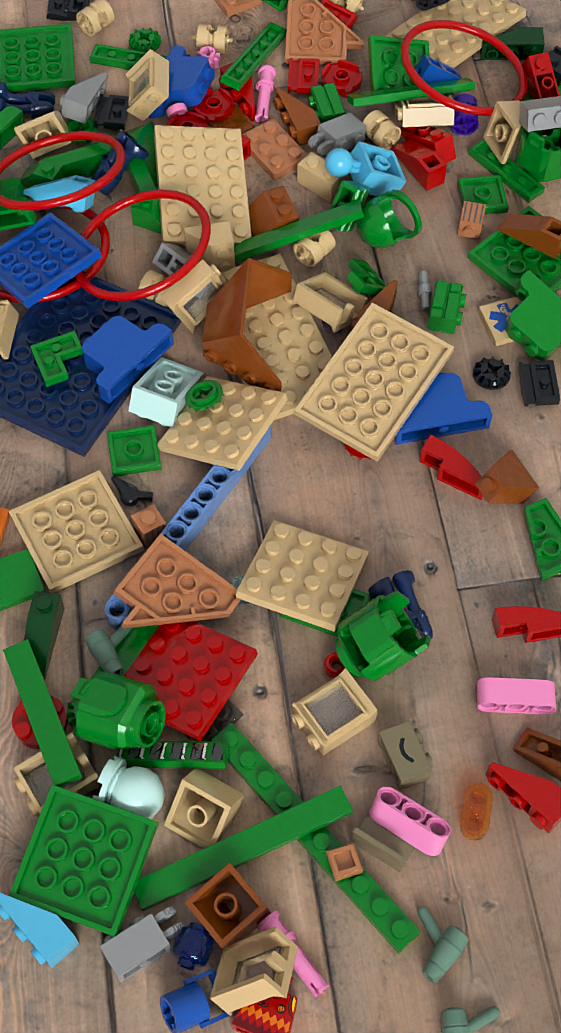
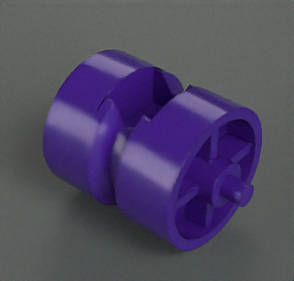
[451,94,479,135]

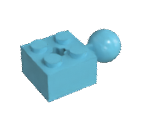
[325,141,406,200]

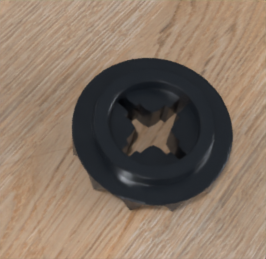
[473,356,511,390]

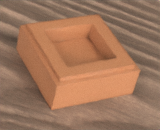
[326,843,363,882]

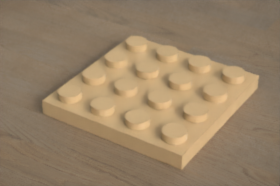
[157,376,288,471]
[9,470,144,593]
[236,520,369,632]

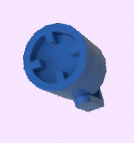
[160,969,229,1033]

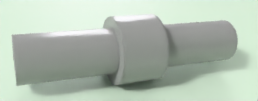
[417,271,432,312]

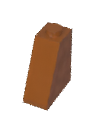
[475,450,539,504]

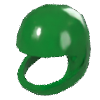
[356,189,422,248]

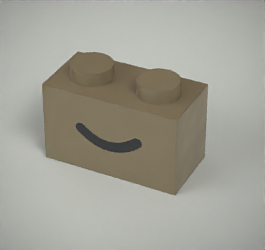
[378,721,434,791]

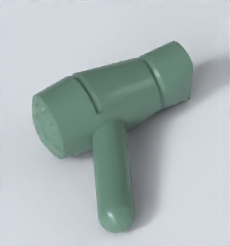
[85,626,133,676]
[417,906,469,984]
[441,1006,500,1033]

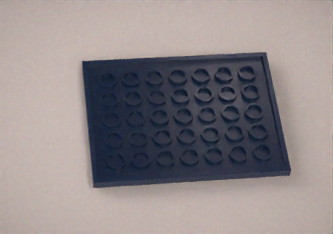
[0,271,182,457]

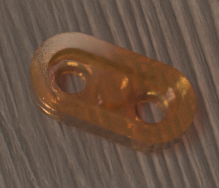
[460,783,493,840]

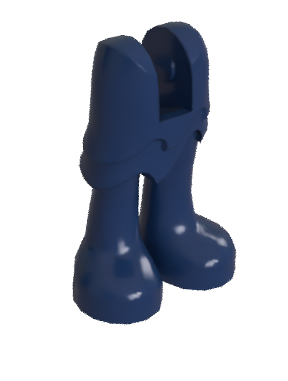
[0,82,55,118]
[92,129,149,195]
[368,570,433,639]

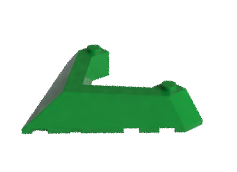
[20,122,162,234]

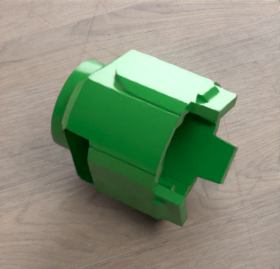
[516,126,561,182]
[335,590,431,681]
[70,672,166,749]

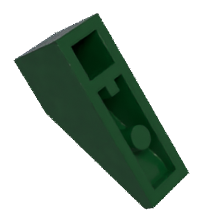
[24,591,65,679]

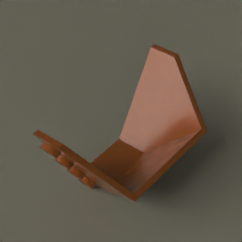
[202,258,292,392]

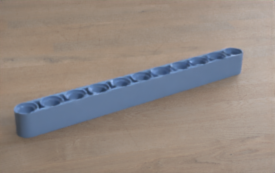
[105,425,271,630]

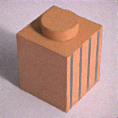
[458,201,486,239]
[131,504,166,549]

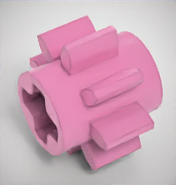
[196,46,221,71]

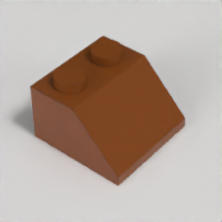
[248,186,299,237]
[185,863,271,949]

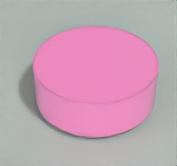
[166,103,188,119]

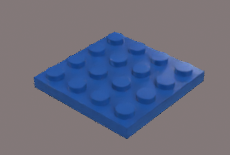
[0,212,102,308]

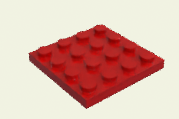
[124,621,258,742]

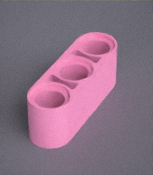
[477,677,556,714]
[369,787,451,856]

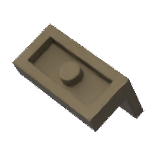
[352,816,415,872]

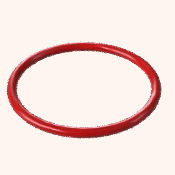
[400,20,528,116]
[0,131,125,210]
[75,189,211,301]
[0,200,110,303]

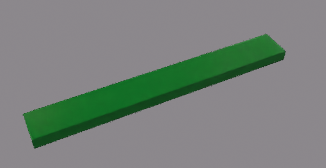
[134,785,353,911]

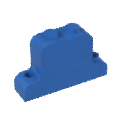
[149,46,215,118]
[82,316,174,404]
[394,373,492,445]

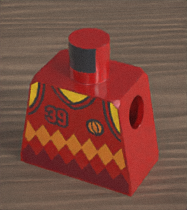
[232,976,297,1033]

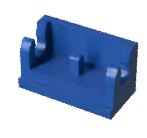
[415,54,462,96]

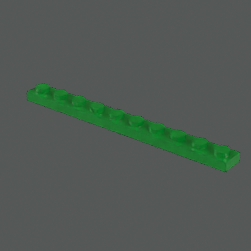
[211,723,421,954]

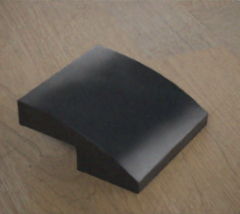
[46,0,90,21]

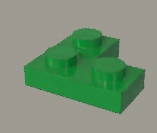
[346,258,387,297]
[30,331,83,387]

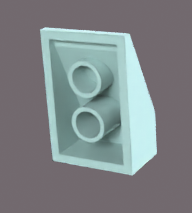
[129,357,204,427]

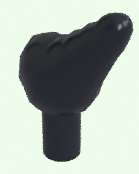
[111,476,153,507]

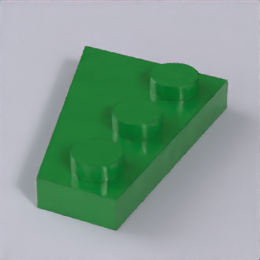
[523,498,561,582]

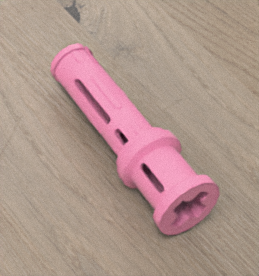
[255,65,276,124]
[257,910,330,998]

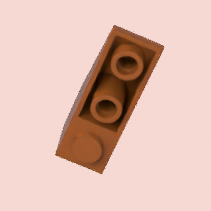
[273,87,321,146]
[497,214,561,259]

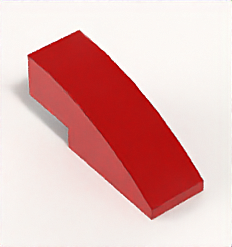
[420,434,483,500]
[492,606,561,643]

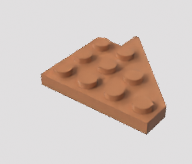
[285,0,364,65]
[113,534,241,629]

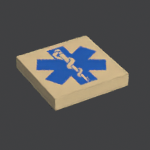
[478,297,522,347]

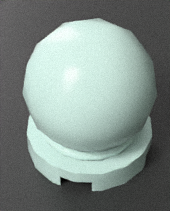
[92,756,165,819]

